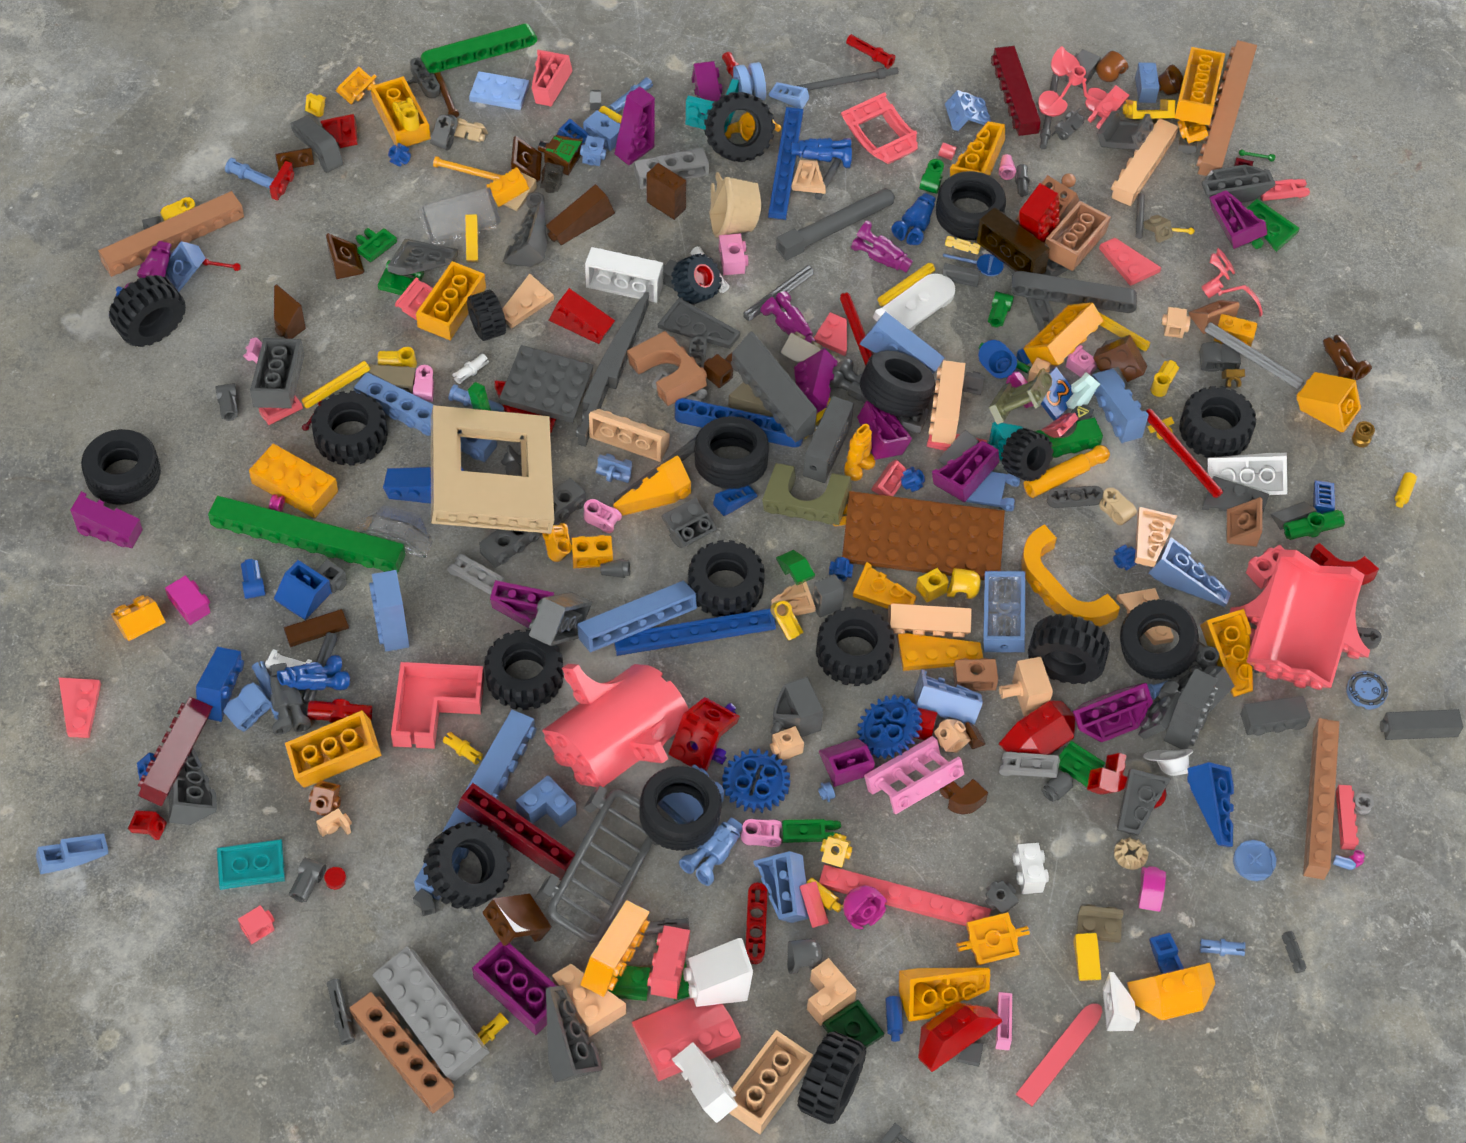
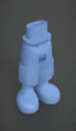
[679,817,743,886]

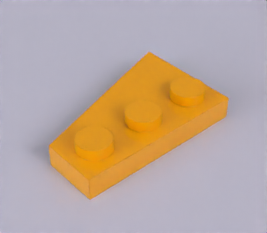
[853,562,916,609]

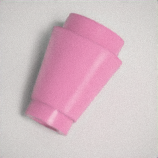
[999,154,1016,180]

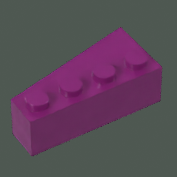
[614,86,655,165]

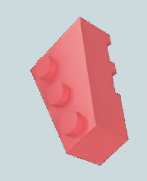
[532,50,573,106]

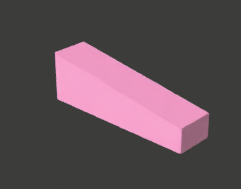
[995,992,1012,1050]

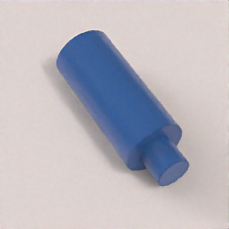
[885,996,903,1042]

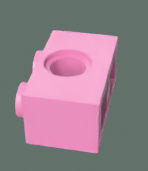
[719,234,748,275]

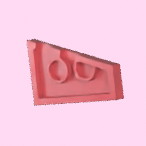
[1099,238,1161,286]
[59,678,101,738]

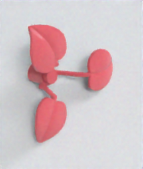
[1038,46,1108,117]
[1201,248,1262,317]

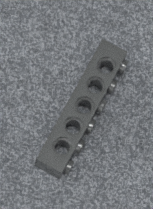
[479,478,586,568]

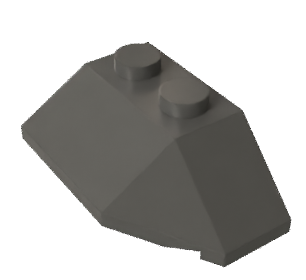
[1201,165,1276,203]

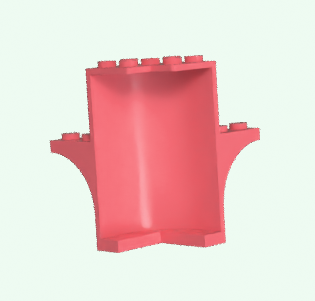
[1230,549,1370,690]
[542,664,689,787]

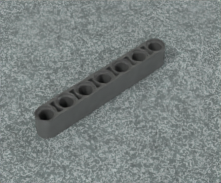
[1012,271,1137,313]

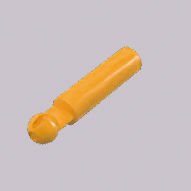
[1024,445,1110,498]

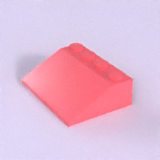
[632,998,741,1082]

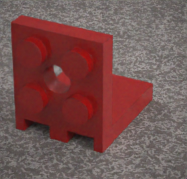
[668,697,740,772]

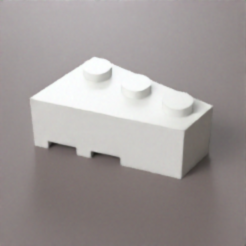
[672,1042,738,1123]

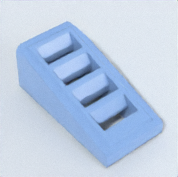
[769,82,809,109]

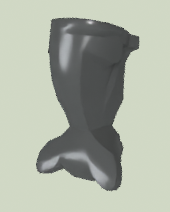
[501,445,522,476]

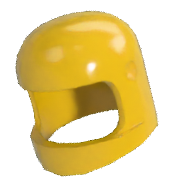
[947,568,981,599]

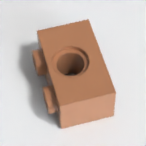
[953,658,998,691]

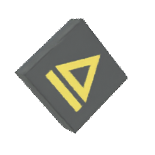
[1071,405,1094,423]

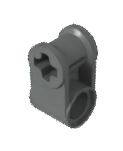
[430,115,458,151]

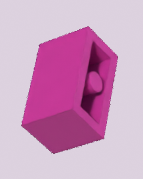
[165,575,210,625]

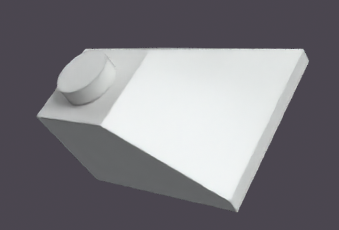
[1103,972,1140,1031]

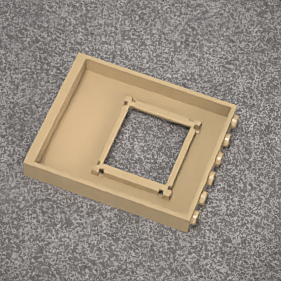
[431,405,554,534]

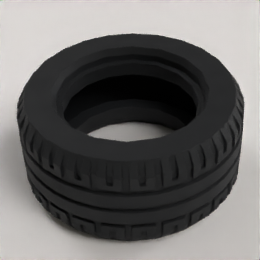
[936,171,1006,240]
[694,416,769,489]
[639,766,722,851]

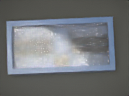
[983,571,1026,652]

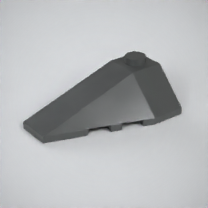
[169,748,217,825]
[546,985,603,1083]

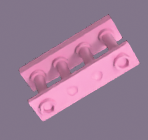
[864,736,964,814]

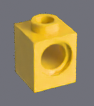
[916,568,949,603]

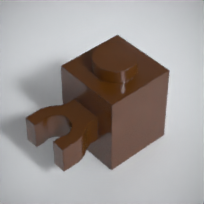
[704,353,733,389]

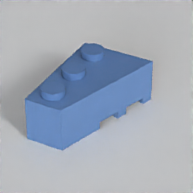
[753,851,809,923]

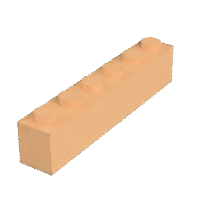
[1111,118,1179,206]

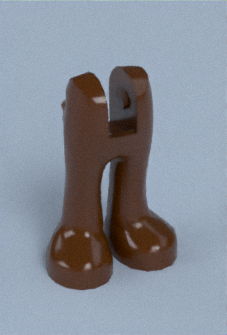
[1323,335,1372,380]

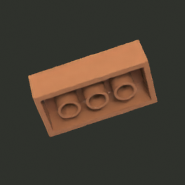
[1045,201,1111,271]

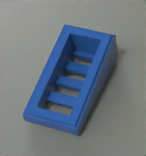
[557,119,590,143]
[1313,480,1335,514]
[713,486,757,516]

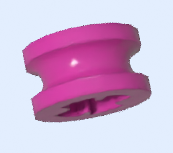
[269,494,285,512]

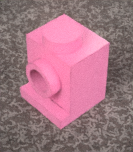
[1066,345,1097,377]

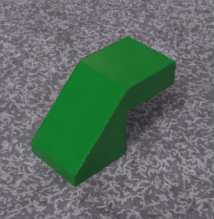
[776,550,815,585]

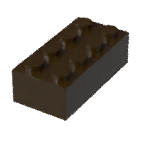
[977,207,1050,274]

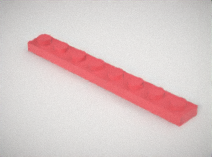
[819,865,991,926]

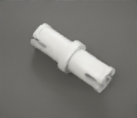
[453,354,489,384]

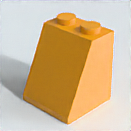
[1297,372,1361,433]

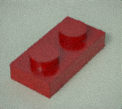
[269,161,295,200]

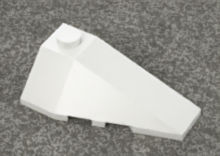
[1208,453,1287,495]

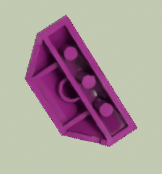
[1073,683,1153,742]

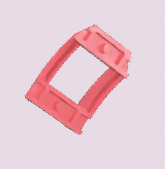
[841,92,918,164]

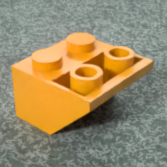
[111,595,166,641]

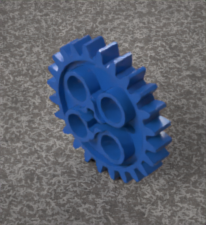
[857,694,923,759]
[722,748,790,813]

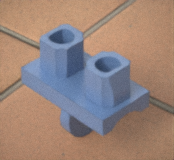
[596,453,633,483]

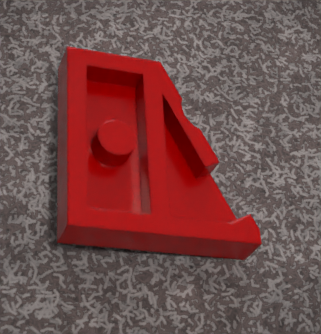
[321,114,358,148]

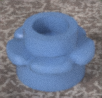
[818,782,835,802]

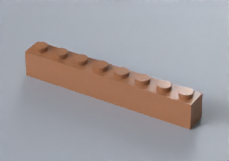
[98,191,244,277]
[1303,718,1339,880]

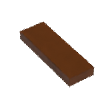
[283,609,349,647]

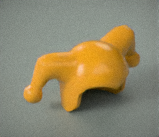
[725,112,782,141]

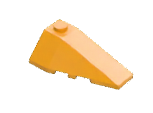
[613,455,691,516]
[1200,609,1253,697]

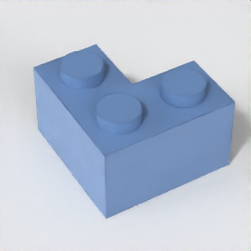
[516,775,576,828]

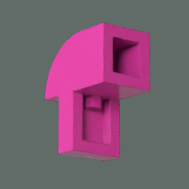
[1138,866,1166,912]

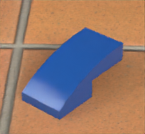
[1149,933,1184,974]

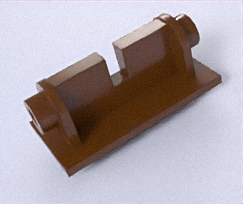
[275,148,314,170]

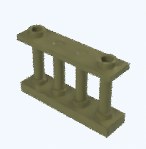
[989,368,1053,424]

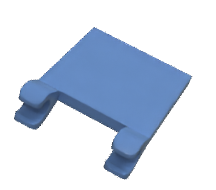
[966,472,1020,512]

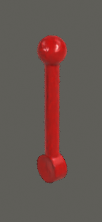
[202,259,241,271]

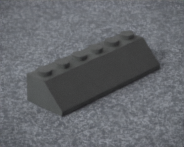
[731,331,817,442]

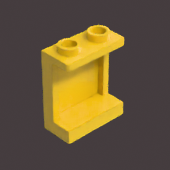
[1123,99,1175,119]

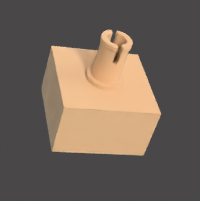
[999,657,1053,716]

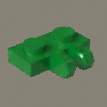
[355,228,397,263]

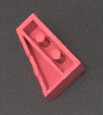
[647,925,690,999]

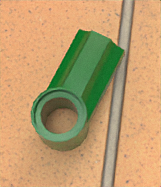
[988,291,1014,328]

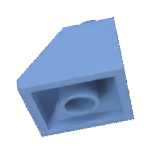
[165,241,206,292]

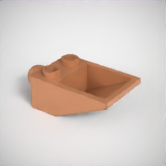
[1016,173,1079,223]

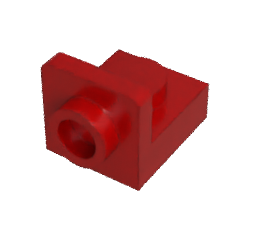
[127,811,167,840]

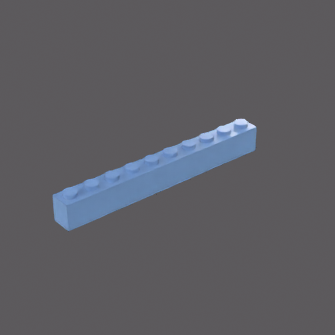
[414,710,536,900]

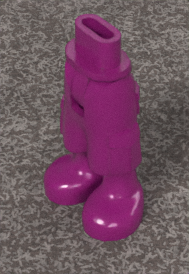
[851,220,913,273]
[125,241,172,288]
[760,291,816,343]

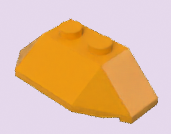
[1127,962,1216,1020]

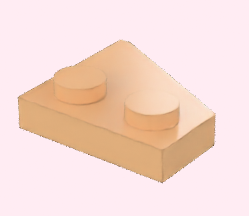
[791,160,826,194]
[771,582,816,616]

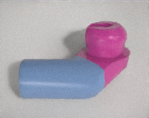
[1333,850,1365,870]

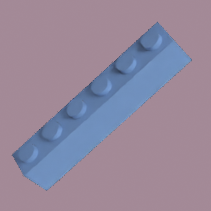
[577,580,697,653]

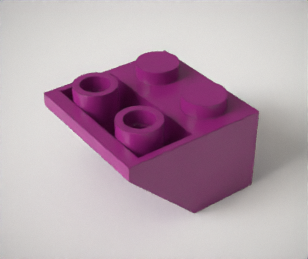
[819,738,875,787]

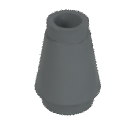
[600,558,630,578]

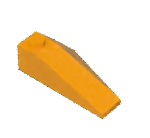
[899,968,990,1021]

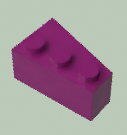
[691,61,722,115]
[1209,190,1267,249]
[794,348,838,414]
[70,491,143,548]

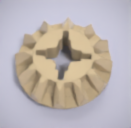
[1114,837,1149,870]

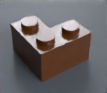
[1093,335,1147,382]

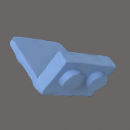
[945,90,991,131]

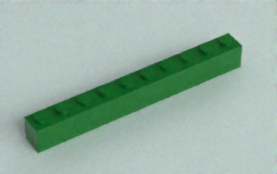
[208,495,406,574]

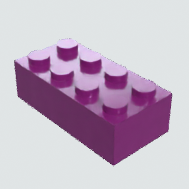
[472,941,556,1035]

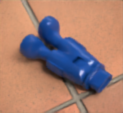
[791,138,852,168]
[891,193,936,245]
[277,655,350,690]

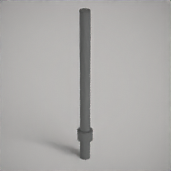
[797,67,899,90]
[1040,72,1059,149]

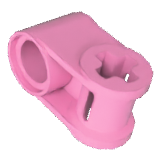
[413,365,434,402]
[584,499,622,533]
[741,819,782,847]

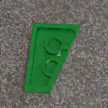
[1247,199,1300,252]

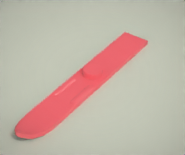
[1016,1004,1102,1107]

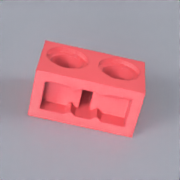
[1246,545,1285,590]

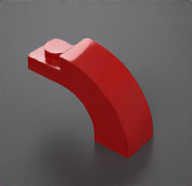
[1310,543,1379,585]

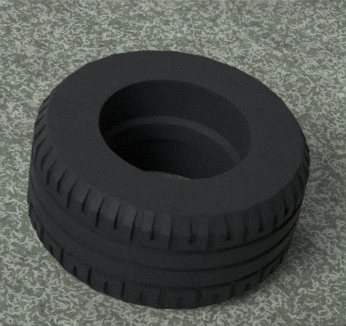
[859,350,936,417]
[81,429,161,505]
[1120,599,1199,680]

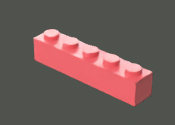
[1336,785,1359,850]

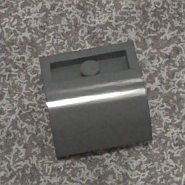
[661,497,717,548]

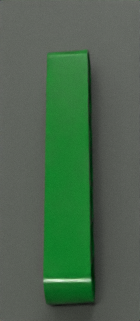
[421,23,538,73]

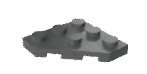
[388,239,458,275]

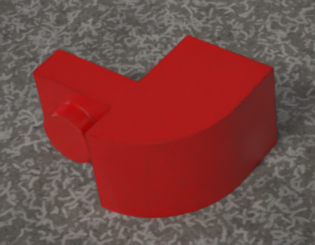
[1087,753,1127,795]

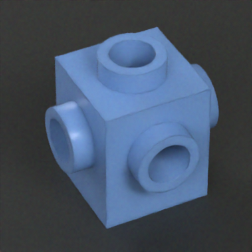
[580,135,607,166]

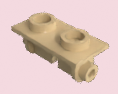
[454,118,488,142]

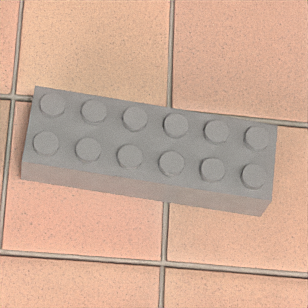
[372,946,490,1081]

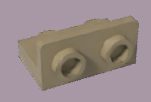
[1077,904,1123,943]

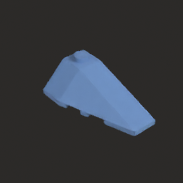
[1148,538,1231,607]

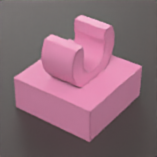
[243,337,262,364]

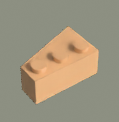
[552,964,626,1037]

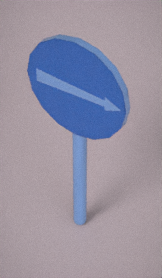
[943,253,1004,276]

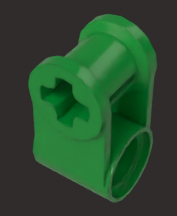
[919,159,944,194]

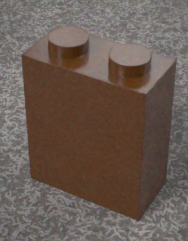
[647,163,686,220]

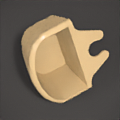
[709,172,761,238]

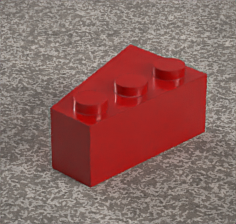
[548,288,615,344]

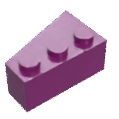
[857,400,912,460]
[932,441,999,503]
[490,580,554,629]

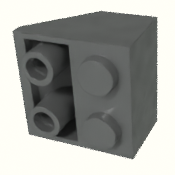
[1177,665,1234,712]

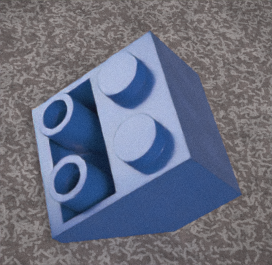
[274,560,331,620]

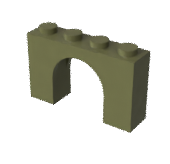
[762,463,852,525]

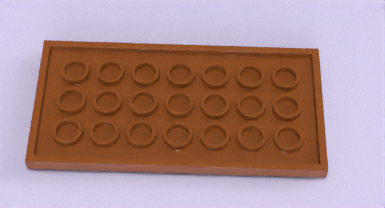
[842,491,1005,580]

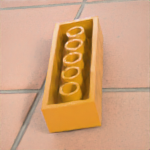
[1175,47,1225,125]

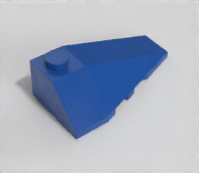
[1187,762,1234,847]

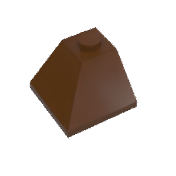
[274,284,306,339]

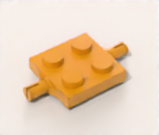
[956,912,1030,966]

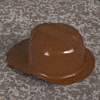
[1158,64,1184,96]

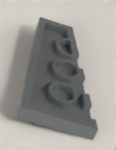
[657,298,740,349]

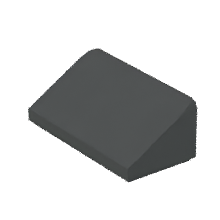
[1271,502,1317,530]

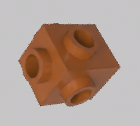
[309,780,341,816]

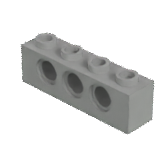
[634,147,709,189]

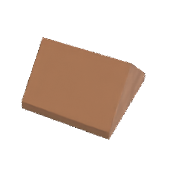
[1188,300,1240,334]
[1227,497,1262,547]

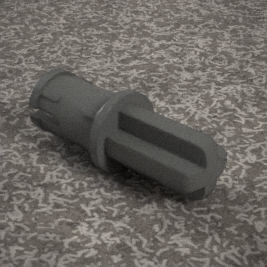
[1015,164,1030,197]

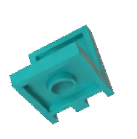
[685,79,739,133]

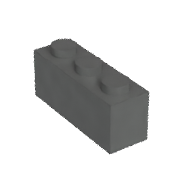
[1240,696,1311,736]

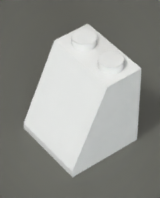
[683,938,753,1007]

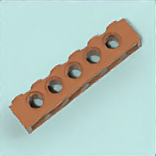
[350,992,454,1114]

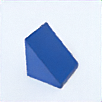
[1016,346,1031,365]

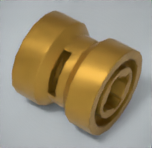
[1352,421,1375,448]

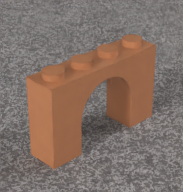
[627,331,707,406]

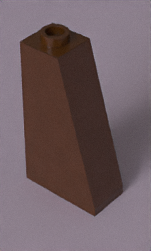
[545,184,615,245]

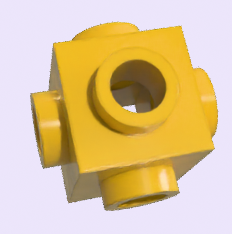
[820,833,853,867]

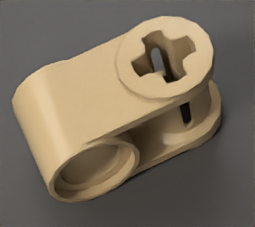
[1099,488,1137,526]

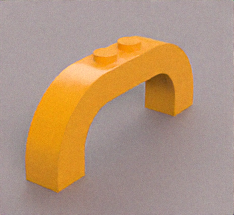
[1021,524,1120,626]

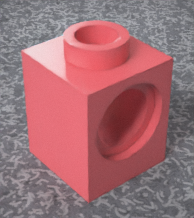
[238,905,275,944]

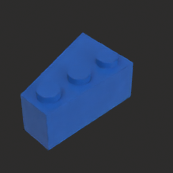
[196,647,244,722]

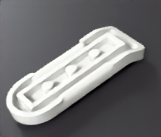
[873,274,955,331]

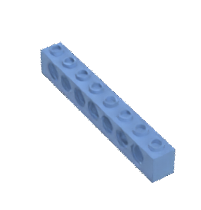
[354,372,497,463]

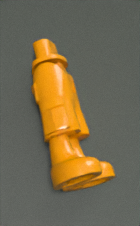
[844,424,875,481]

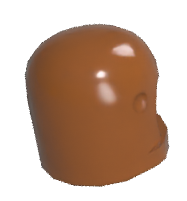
[1096,51,1129,82]

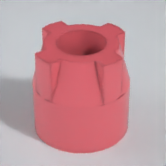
[938,142,957,161]

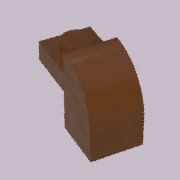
[939,779,988,815]

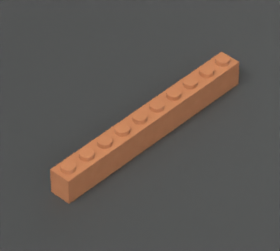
[1196,40,1257,176]

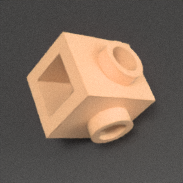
[934,719,971,753]

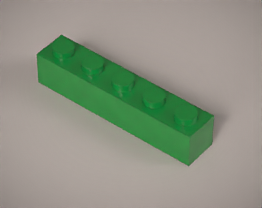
[468,382,491,411]

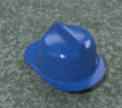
[978,340,1017,379]

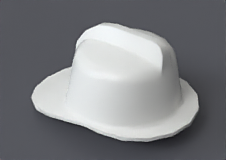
[1143,749,1193,776]

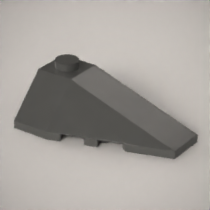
[503,201,547,267]

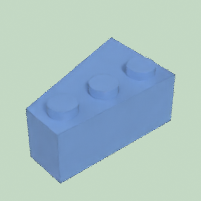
[914,670,983,724]

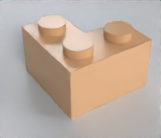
[807,958,857,1026]

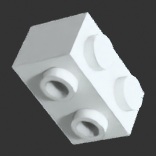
[1013,843,1049,894]

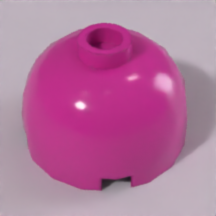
[843,885,887,930]

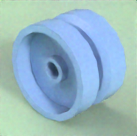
[733,62,766,101]

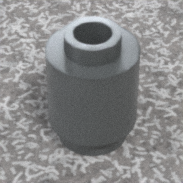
[1042,772,1073,802]

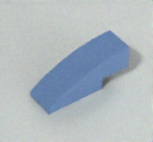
[36,834,109,874]

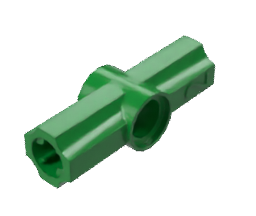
[1283,510,1345,540]

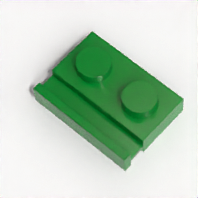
[1059,741,1106,787]
[608,966,650,1001]

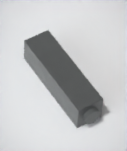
[1380,709,1463,740]

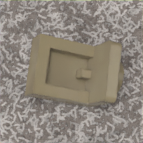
[1143,215,1173,243]

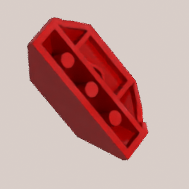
[999,701,1075,755]
[918,1002,1002,1072]

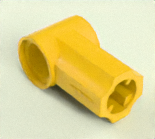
[377,347,417,368]
[1150,360,1179,397]
[770,601,803,641]

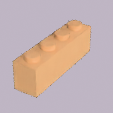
[888,604,971,638]

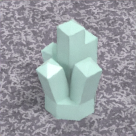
[1066,372,1101,409]

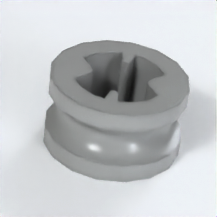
[1354,794,1374,815]

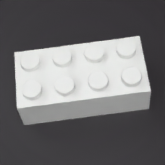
[585,247,663,303]

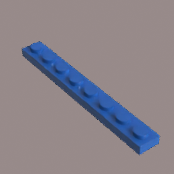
[768,107,804,220]
[614,609,776,656]

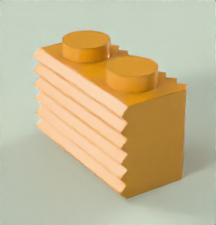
[486,167,529,207]

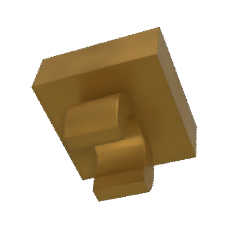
[1222,369,1245,388]

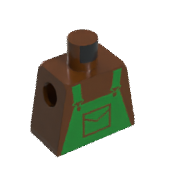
[538,135,583,176]

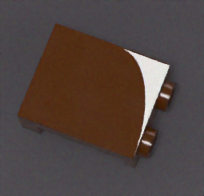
[483,893,552,946]

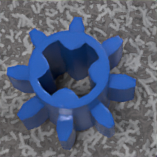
[388,143,411,167]
[901,467,925,492]
[1113,544,1137,571]
[829,557,854,582]

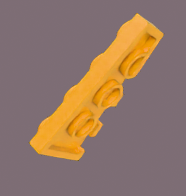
[897,633,983,671]

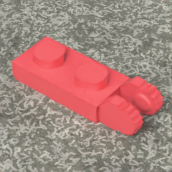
[1087,85,1130,129]
[1261,179,1310,201]

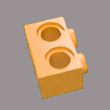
[572,535,613,569]

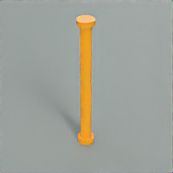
[433,156,502,181]

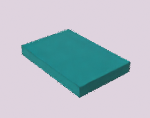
[217,839,285,890]

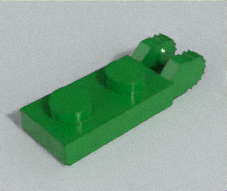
[782,819,841,843]

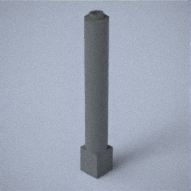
[776,188,895,261]

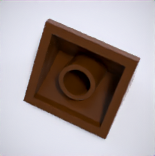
[511,136,542,182]
[326,233,364,280]

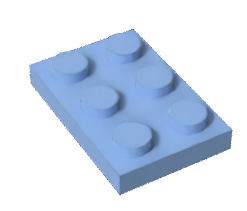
[469,71,529,110]

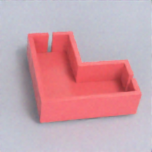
[391,662,485,749]

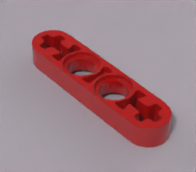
[745,882,767,964]

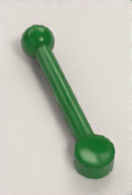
[1239,149,1276,162]

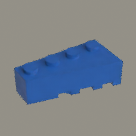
[383,466,464,504]

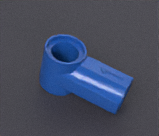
[241,559,266,599]

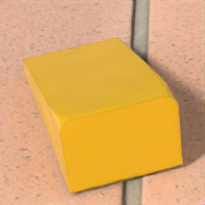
[1073,933,1101,981]

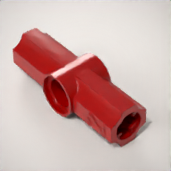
[307,699,373,723]

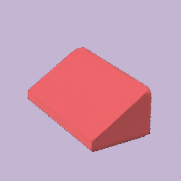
[871,459,906,497]

